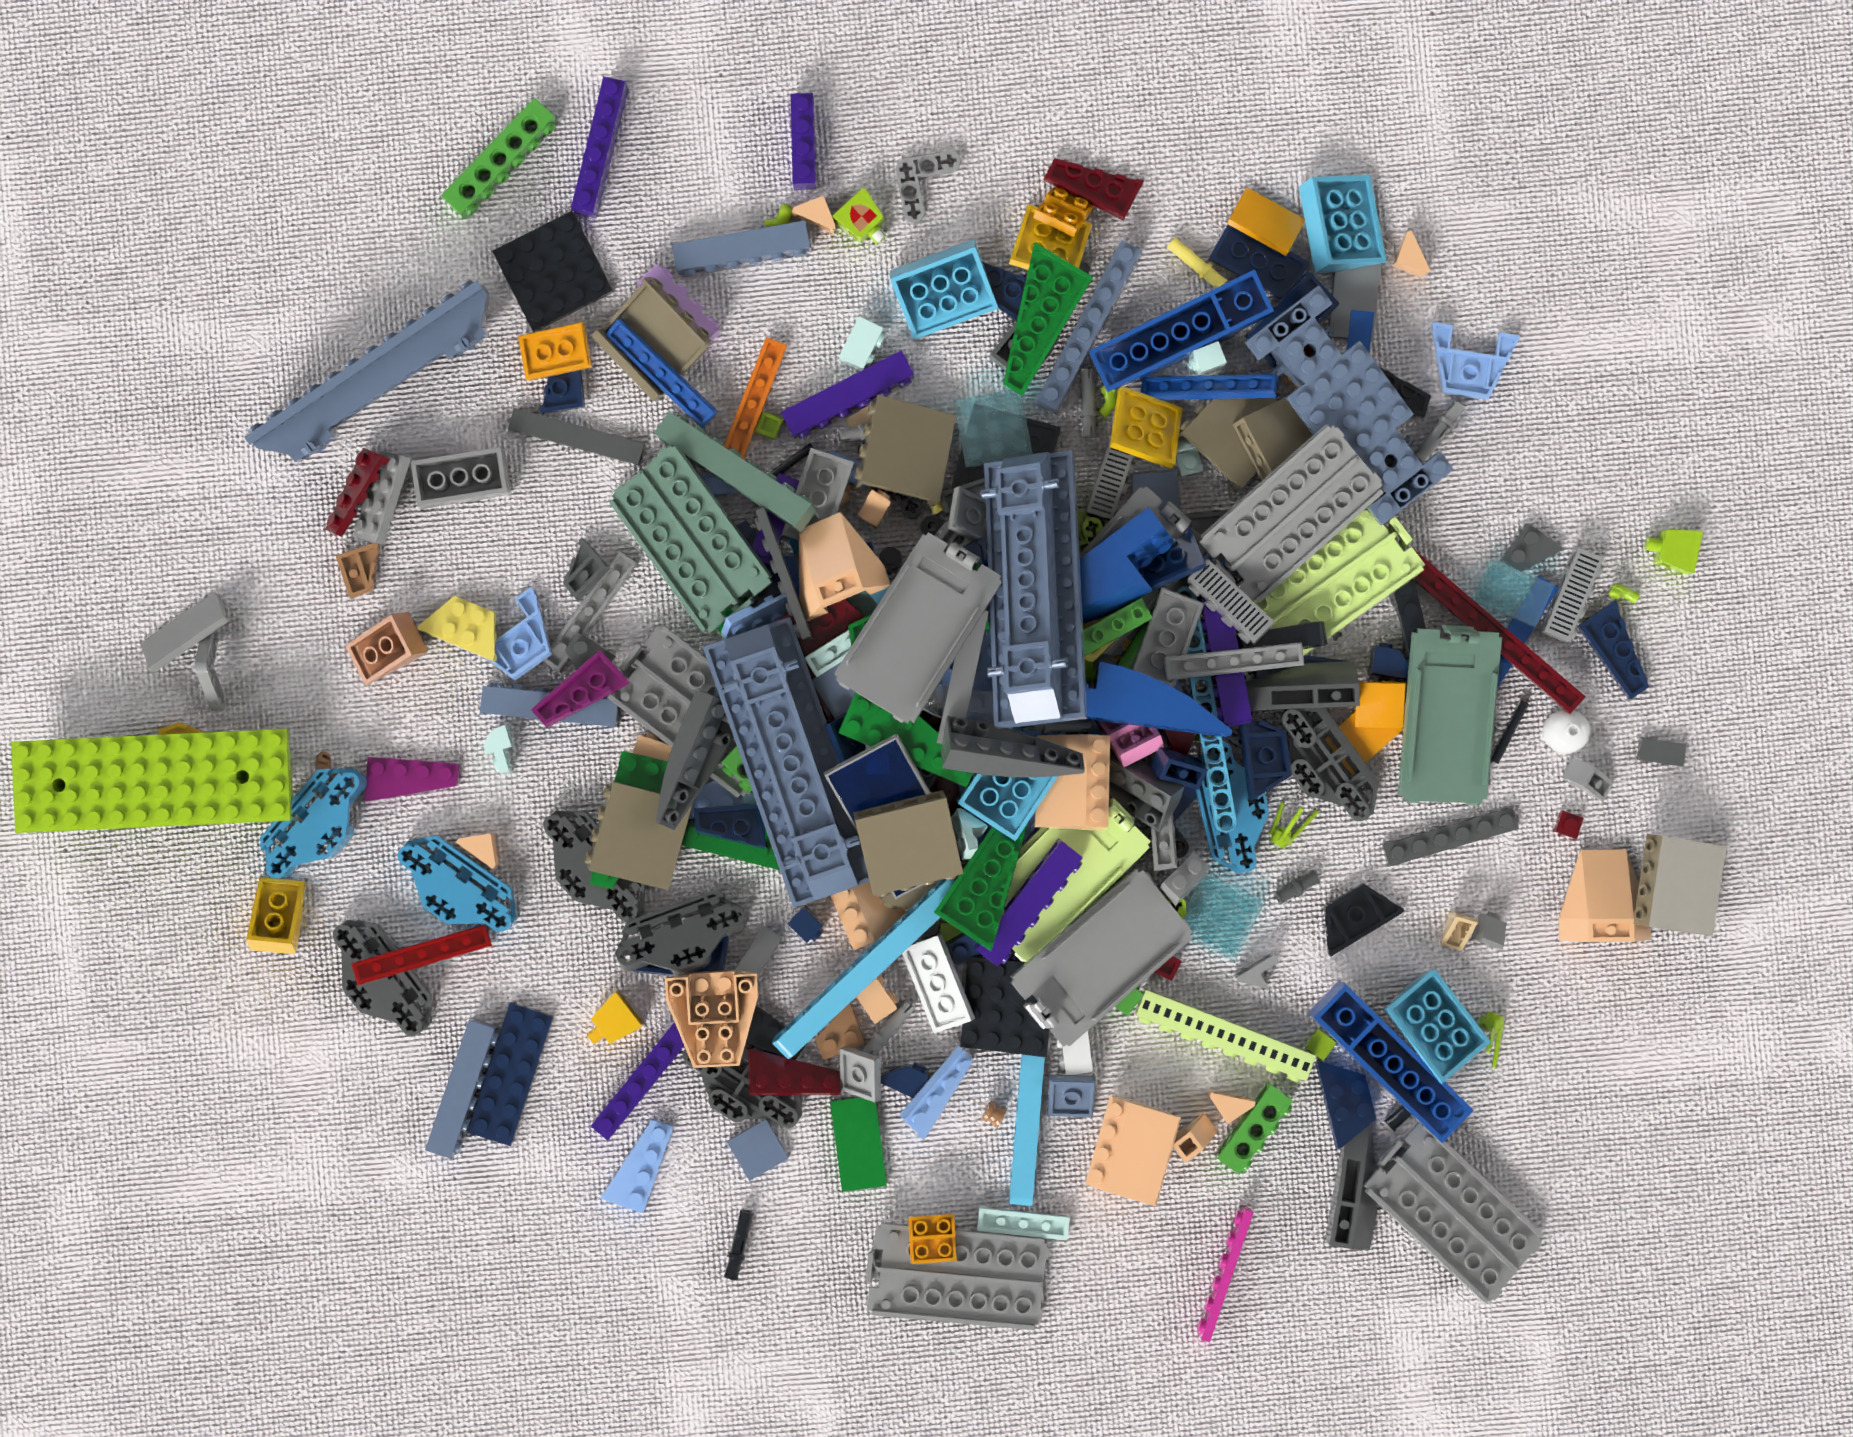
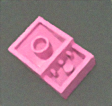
[1095,720,1164,767]

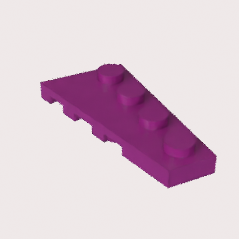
[531,650,630,728]
[364,757,460,802]

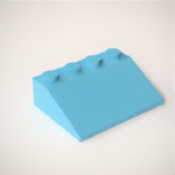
[1299,175,1387,273]
[890,239,999,340]
[955,728,1058,841]
[1384,969,1491,1084]

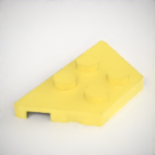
[417,596,497,662]

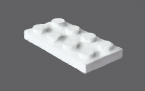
[902,934,975,1033]

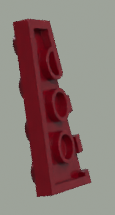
[1044,158,1144,221]
[325,448,390,537]
[748,1048,841,1095]

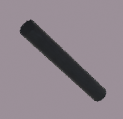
[770,443,815,477]
[1491,700,1529,764]

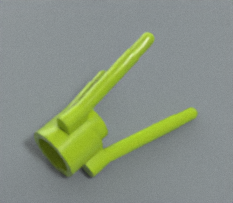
[1269,802,1319,850]
[1478,1011,1505,1069]

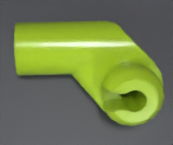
[764,204,793,227]
[1098,385,1117,419]
[1609,583,1640,604]

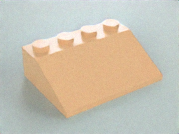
[1034,734,1110,831]
[831,882,906,950]
[1085,1096,1181,1206]

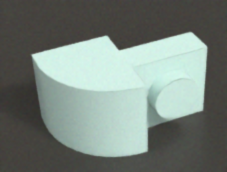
[484,725,515,774]

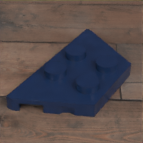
[1239,718,1292,801]
[1315,1062,1376,1150]

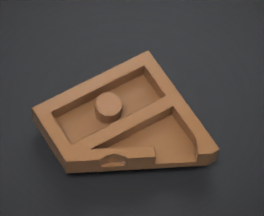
[336,543,380,599]
[815,1003,866,1060]

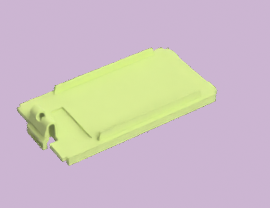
[1240,508,1425,656]
[1005,798,1151,962]

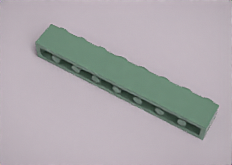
[654,411,817,533]

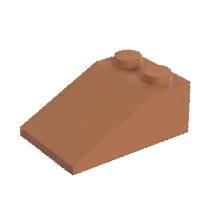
[346,612,428,686]

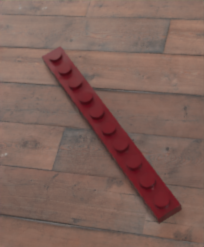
[1413,548,1586,714]

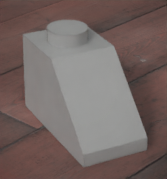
[1562,757,1614,802]
[1471,911,1507,950]

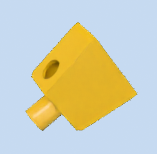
[587,990,645,1044]

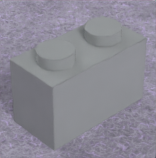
[1159,852,1211,906]

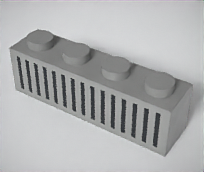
[1085,433,1135,521]
[1539,548,1604,643]
[1187,559,1274,646]

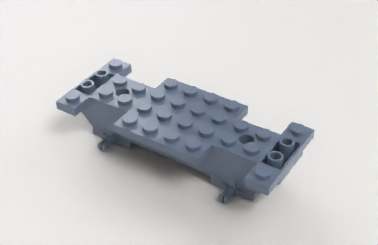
[1245,285,1454,525]

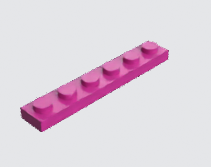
[1197,1205,1254,1343]

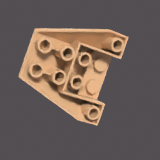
[799,512,891,621]
[1558,849,1651,942]
[665,970,758,1068]

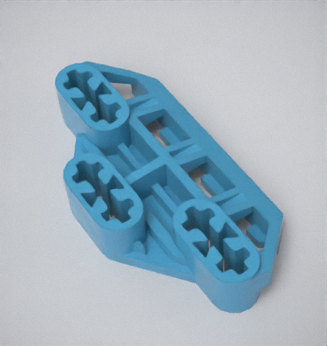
[1195,741,1269,874]
[260,768,367,878]
[397,835,518,932]

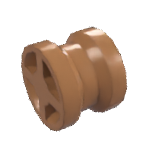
[981,1100,1007,1128]

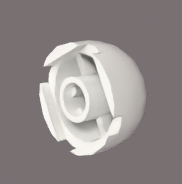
[1542,709,1591,754]

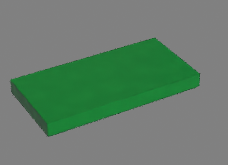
[830,1097,887,1192]

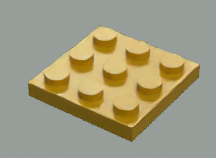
[1009,204,1092,270]
[1110,386,1183,469]

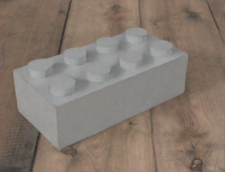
[410,447,512,509]

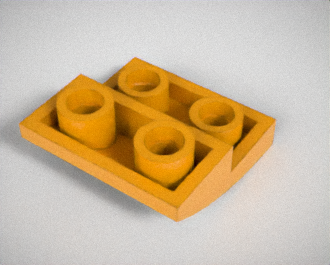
[1033,187,1093,237]
[1355,681,1406,728]
[908,1214,957,1264]

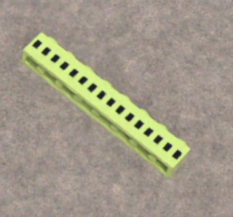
[1134,988,1316,1083]

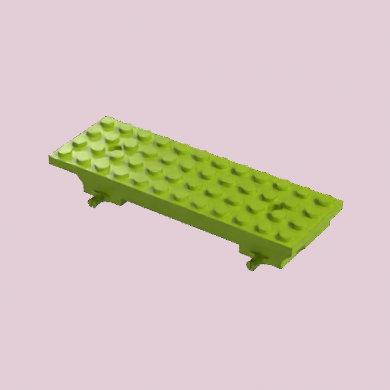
[11,729,293,833]

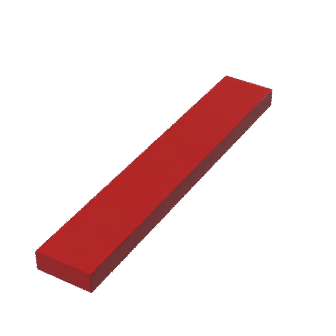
[351,924,492,986]

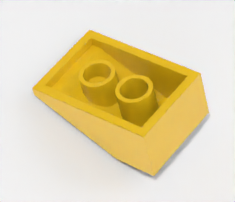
[246,877,305,954]

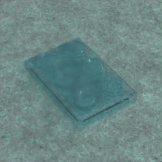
[1473,559,1554,627]

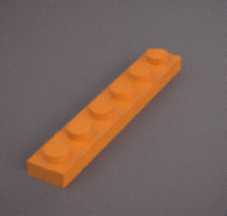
[724,337,788,460]

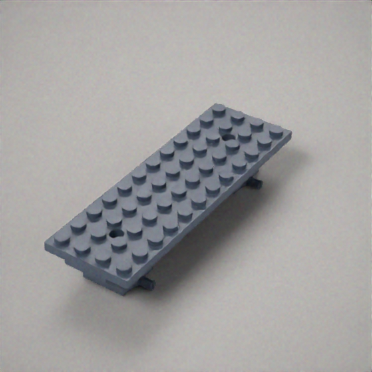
[244,280,490,462]
[981,450,1087,729]
[703,617,870,908]

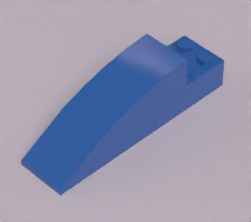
[1088,269,1275,392]
[1080,507,1174,624]
[1086,662,1232,737]
[1308,980,1474,1143]

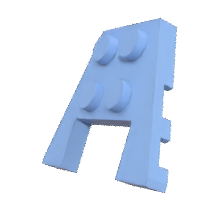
[1431,322,1520,400]
[485,587,552,681]

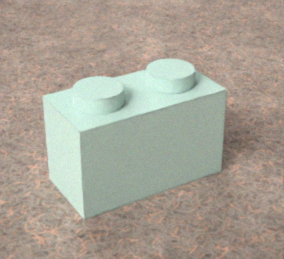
[839,316,885,371]
[1186,341,1227,376]

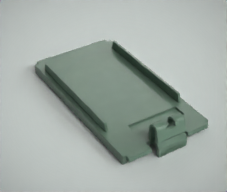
[609,445,773,633]
[1398,625,1502,805]

